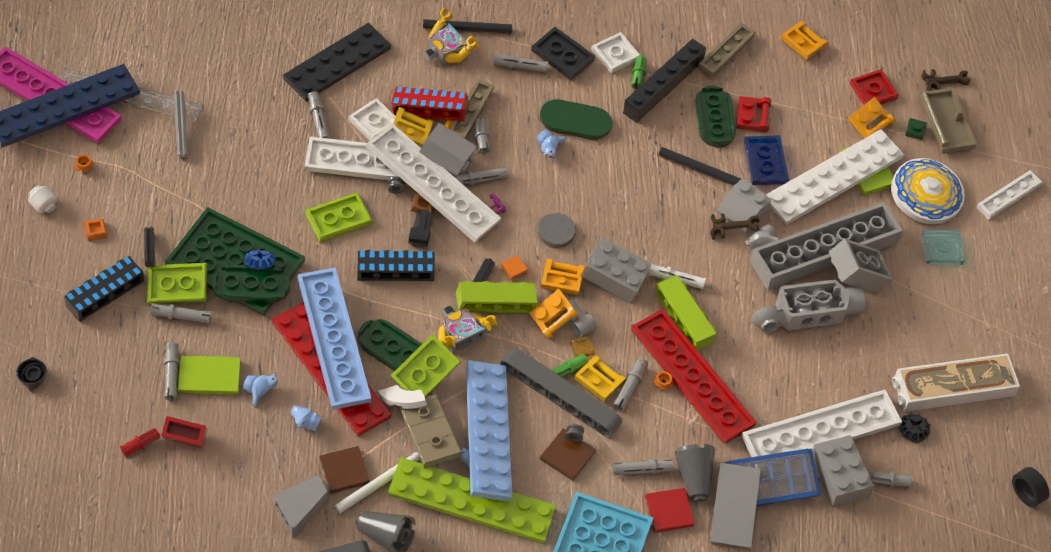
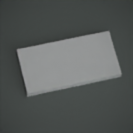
[710,463,761,549]

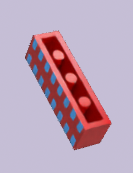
[391,86,469,122]

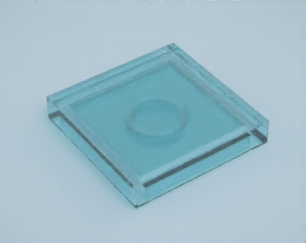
[922,229,965,265]

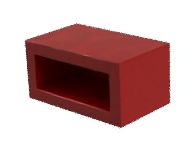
[161,416,208,449]

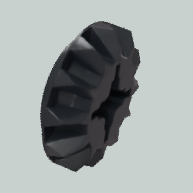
[899,412,931,442]

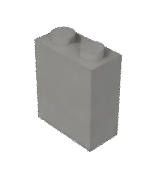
[419,123,477,176]

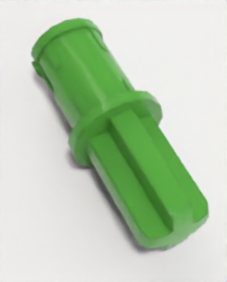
[631,55,646,89]
[551,353,588,377]

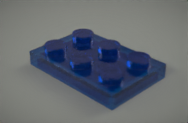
[743,135,789,185]

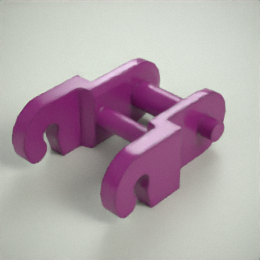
[488,193,506,214]

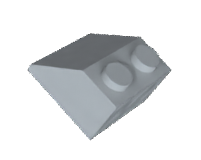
[716,178,772,234]

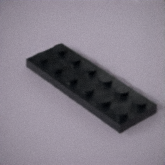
[283,22,391,101]

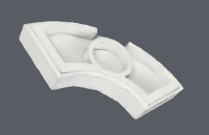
[378,385,427,409]

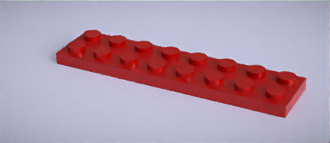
[272,302,391,437]
[631,309,757,444]

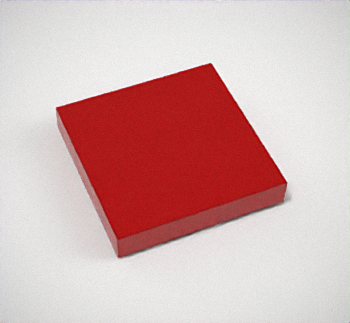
[850,69,899,105]
[645,488,695,533]

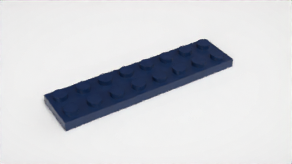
[0,64,140,148]

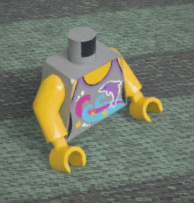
[423,8,479,65]
[438,306,498,354]

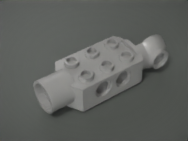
[752,279,865,333]

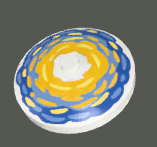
[891,158,965,224]

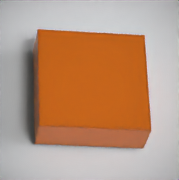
[84,218,107,241]
[501,255,528,280]

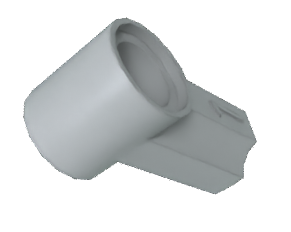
[562,299,597,338]

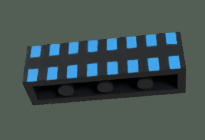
[357,250,435,281]
[64,256,144,322]

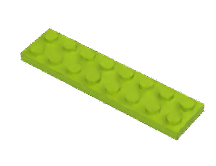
[388,457,556,544]

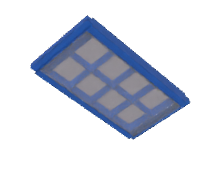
[725,448,821,506]

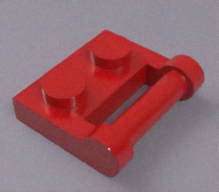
[736,96,771,132]

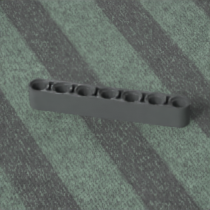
[500,347,622,437]

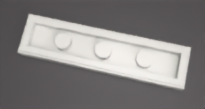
[976,170,1043,220]

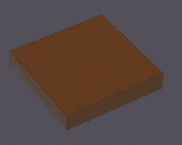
[540,428,596,481]
[319,446,370,494]

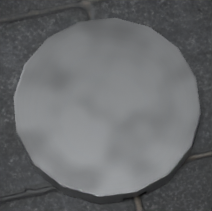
[538,213,575,248]

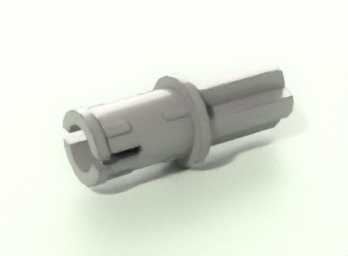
[475,118,490,154]
[871,471,912,488]

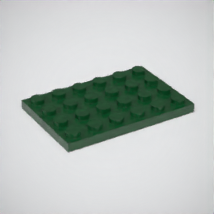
[165,207,305,316]

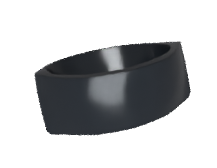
[16,357,47,392]

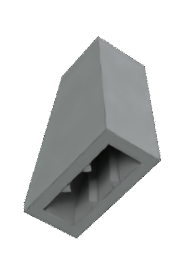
[274,475,329,537]

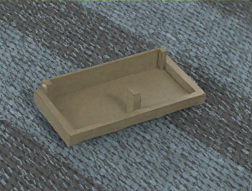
[919,88,977,153]
[399,395,463,468]

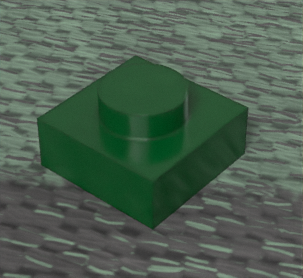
[905,118,927,140]

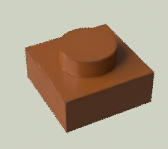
[411,193,432,213]

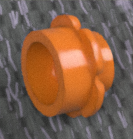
[75,154,94,172]
[654,371,673,390]

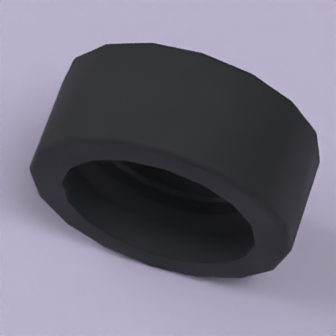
[1012,467,1050,507]

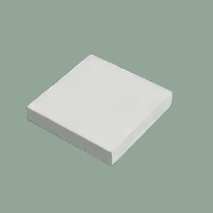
[591,32,640,74]
[348,98,395,141]

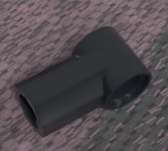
[408,209,433,247]

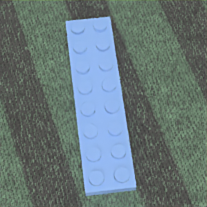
[297,267,371,410]
[466,360,512,502]

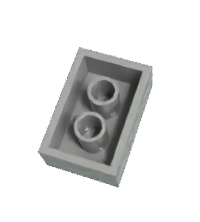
[580,237,652,303]
[828,239,893,293]
[812,435,874,507]

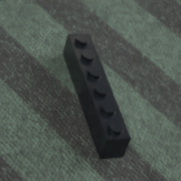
[623,38,706,123]

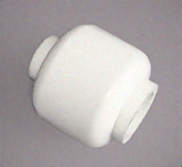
[28,185,57,213]

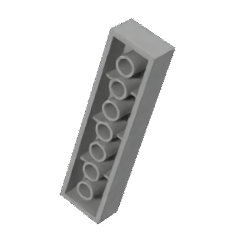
[750,202,903,291]

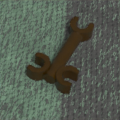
[921,69,971,91]
[710,213,760,240]

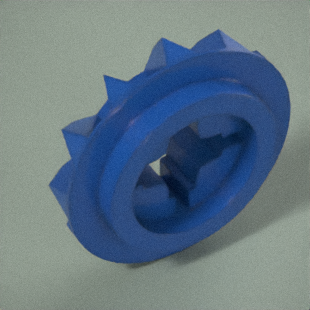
[244,250,276,269]

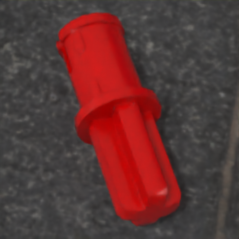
[120,428,160,458]

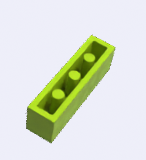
[655,275,716,351]
[456,281,538,313]

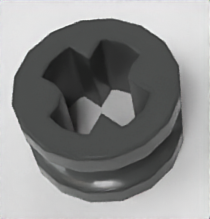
[387,176,405,194]
[565,424,584,442]

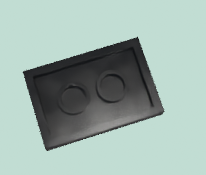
[531,27,595,80]

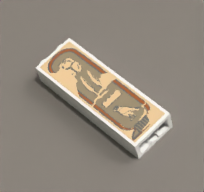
[892,353,1020,412]

